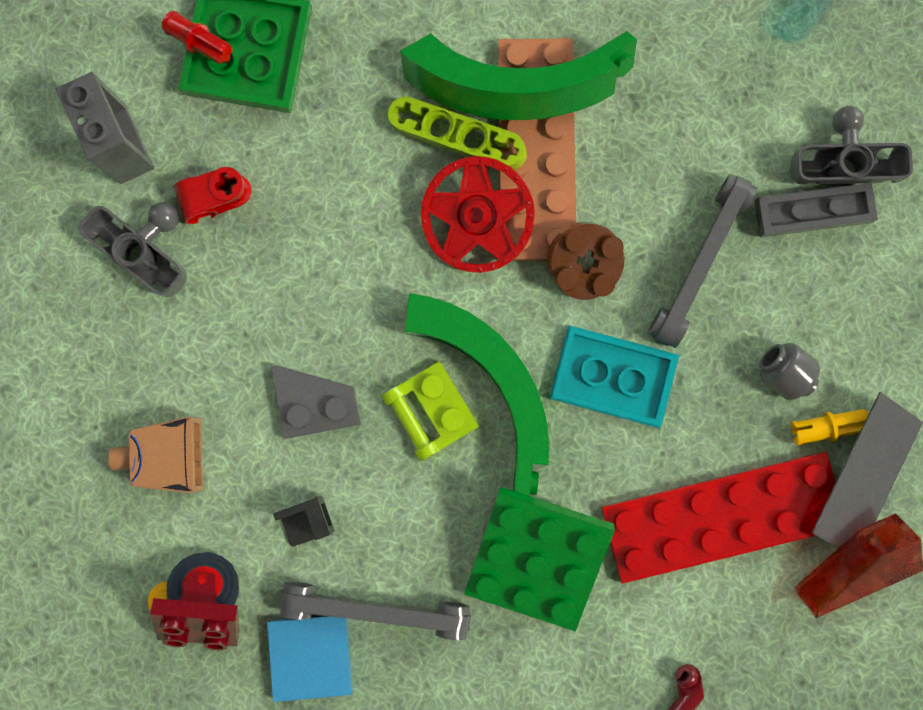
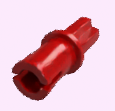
[162,11,233,64]

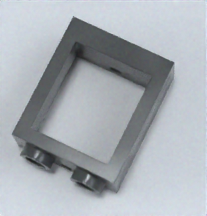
[55,72,155,184]

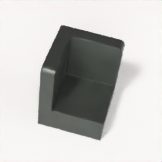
[273,495,335,547]

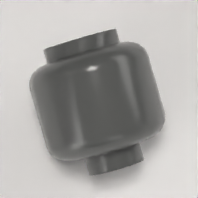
[759,343,820,400]

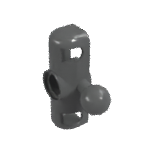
[790,106,913,186]
[79,202,187,297]

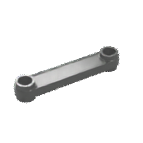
[647,174,758,348]
[279,582,471,640]

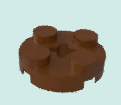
[547,222,625,300]

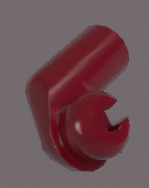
[668,664,704,710]

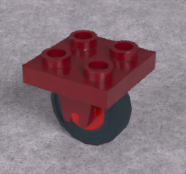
[150,552,239,651]

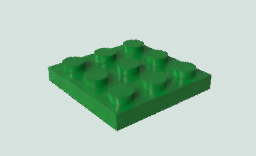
[178,0,312,113]
[464,487,615,632]

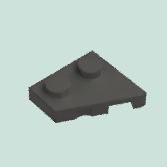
[271,366,361,439]

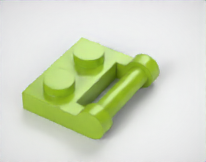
[381,361,479,462]

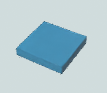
[267,615,353,702]

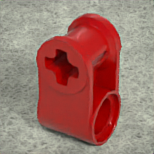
[173,167,252,224]

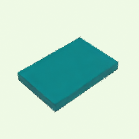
[549,325,680,429]

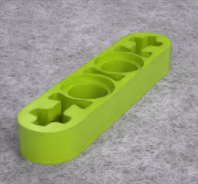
[388,96,527,170]

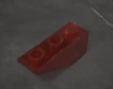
[794,513,923,618]

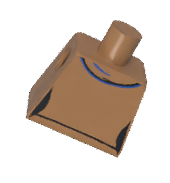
[109,417,203,493]

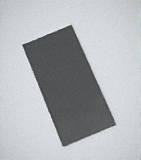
[812,392,923,559]

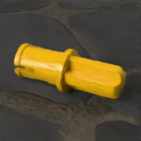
[790,409,869,446]

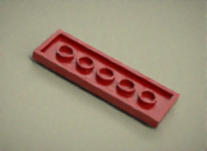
[601,452,835,584]

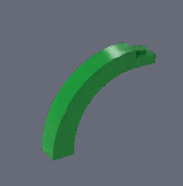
[400,31,637,120]
[405,293,549,496]

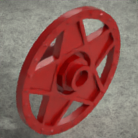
[421,156,535,273]

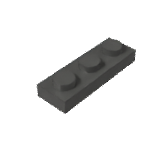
[754,183,878,237]

